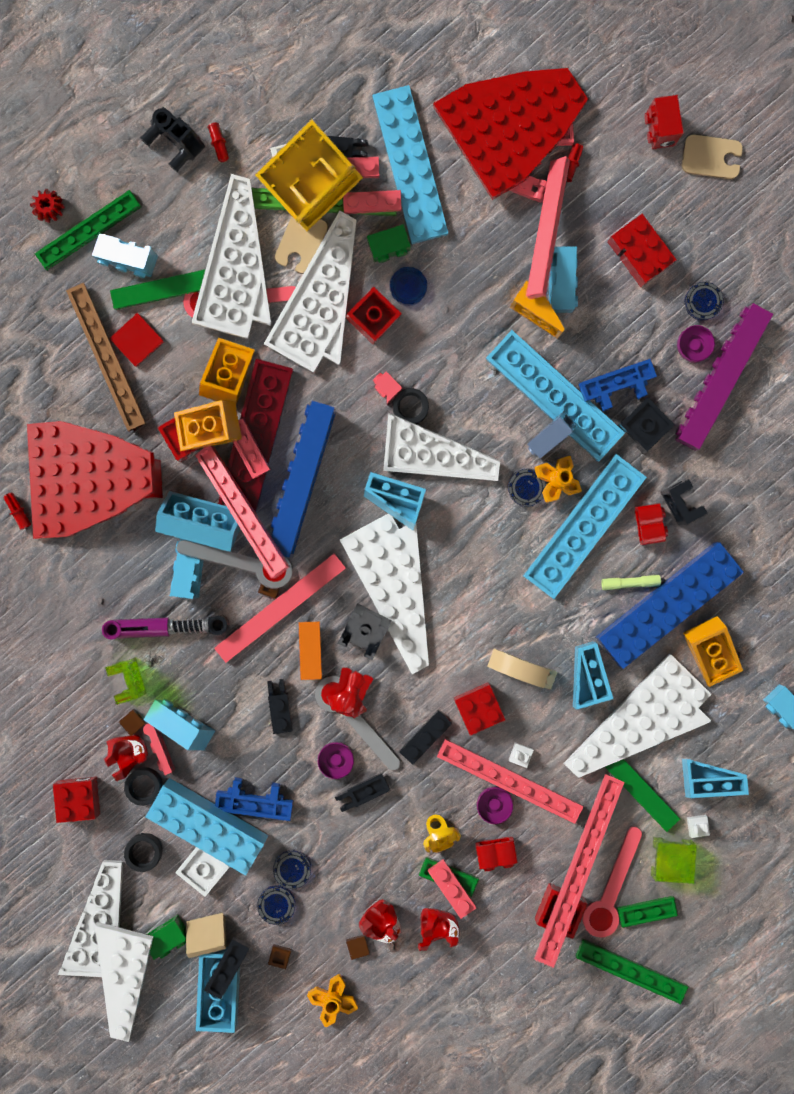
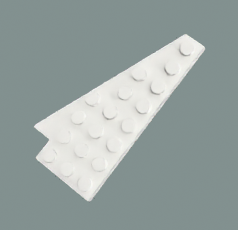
[191,174,271,339]
[264,211,357,373]
[340,514,429,674]
[564,654,711,778]

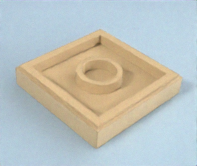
[186,913,226,958]

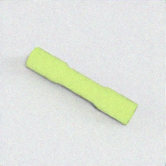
[601,575,661,590]

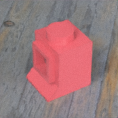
[373,372,402,405]

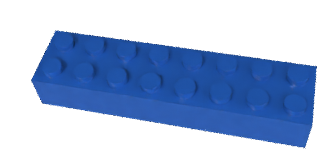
[270,401,336,558]
[595,542,744,669]

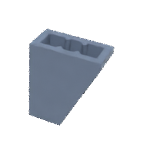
[527,411,576,458]

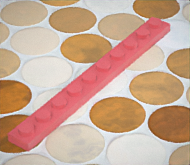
[534,774,624,968]

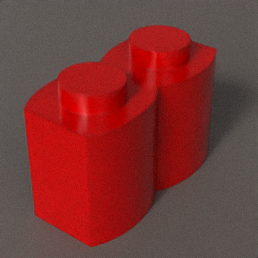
[635,503,668,545]
[475,837,518,871]

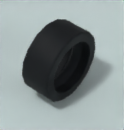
[393,388,429,425]
[124,767,163,806]
[124,833,163,872]

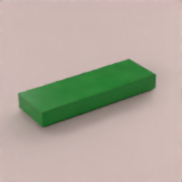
[419,857,479,897]
[617,896,678,928]

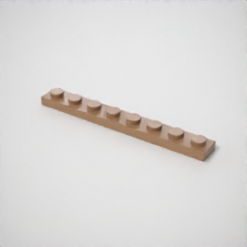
[66,283,147,432]

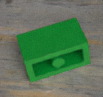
[367,224,411,263]
[146,915,186,960]

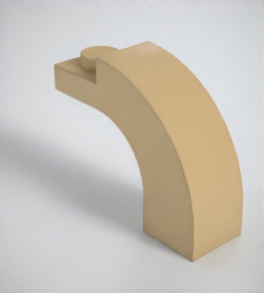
[487,649,557,690]

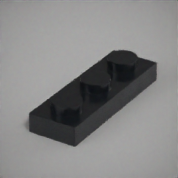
[399,710,452,765]
[204,937,250,1000]

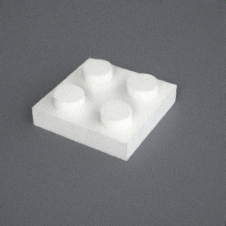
[175,847,230,897]

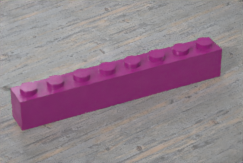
[675,303,773,451]

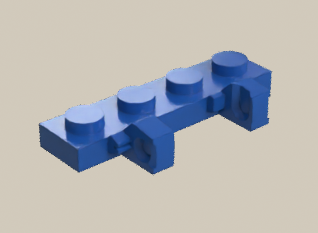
[578,359,657,411]
[215,777,293,821]

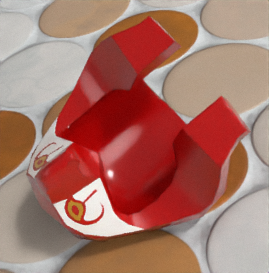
[104,735,148,782]
[359,899,401,943]
[418,908,460,951]

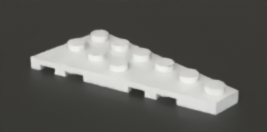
[383,413,500,481]
[58,860,123,977]
[95,922,154,1042]

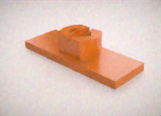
[299,621,322,680]

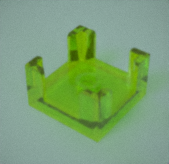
[105,657,147,705]
[651,837,697,884]

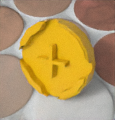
[423,815,461,853]

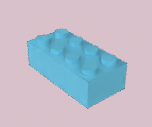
[155,491,241,552]
[196,947,240,1033]

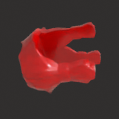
[326,667,374,719]

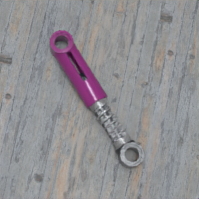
[102,615,230,640]

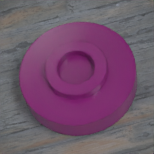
[677,325,715,363]
[318,742,354,779]
[477,786,513,824]

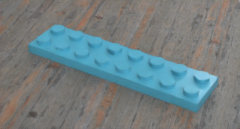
[372,85,448,245]
[486,330,625,462]
[523,454,647,599]

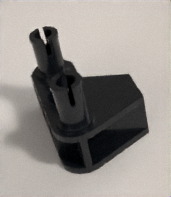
[140,107,206,173]

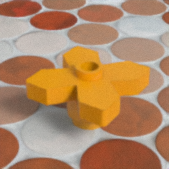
[534,456,582,503]
[307,974,358,1027]

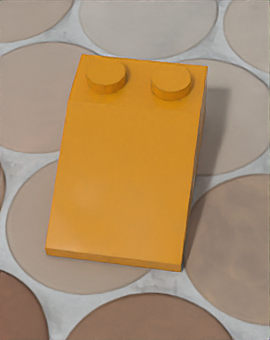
[510,280,565,339]
[199,337,255,405]
[174,400,242,451]
[683,616,743,687]

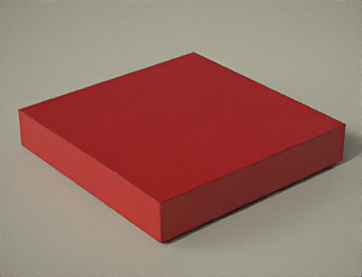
[109,313,164,368]

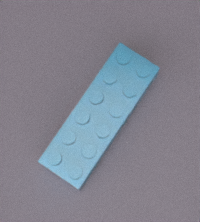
[146,778,269,876]

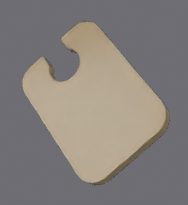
[682,135,742,179]
[275,216,328,274]

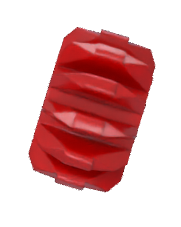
[30,188,65,223]

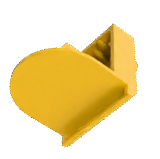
[255,119,363,231]

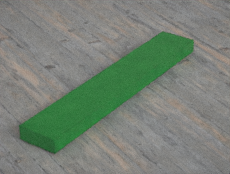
[34,190,141,271]
[110,269,206,310]
[605,759,680,832]
[575,939,689,1004]

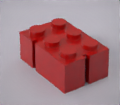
[607,213,676,287]

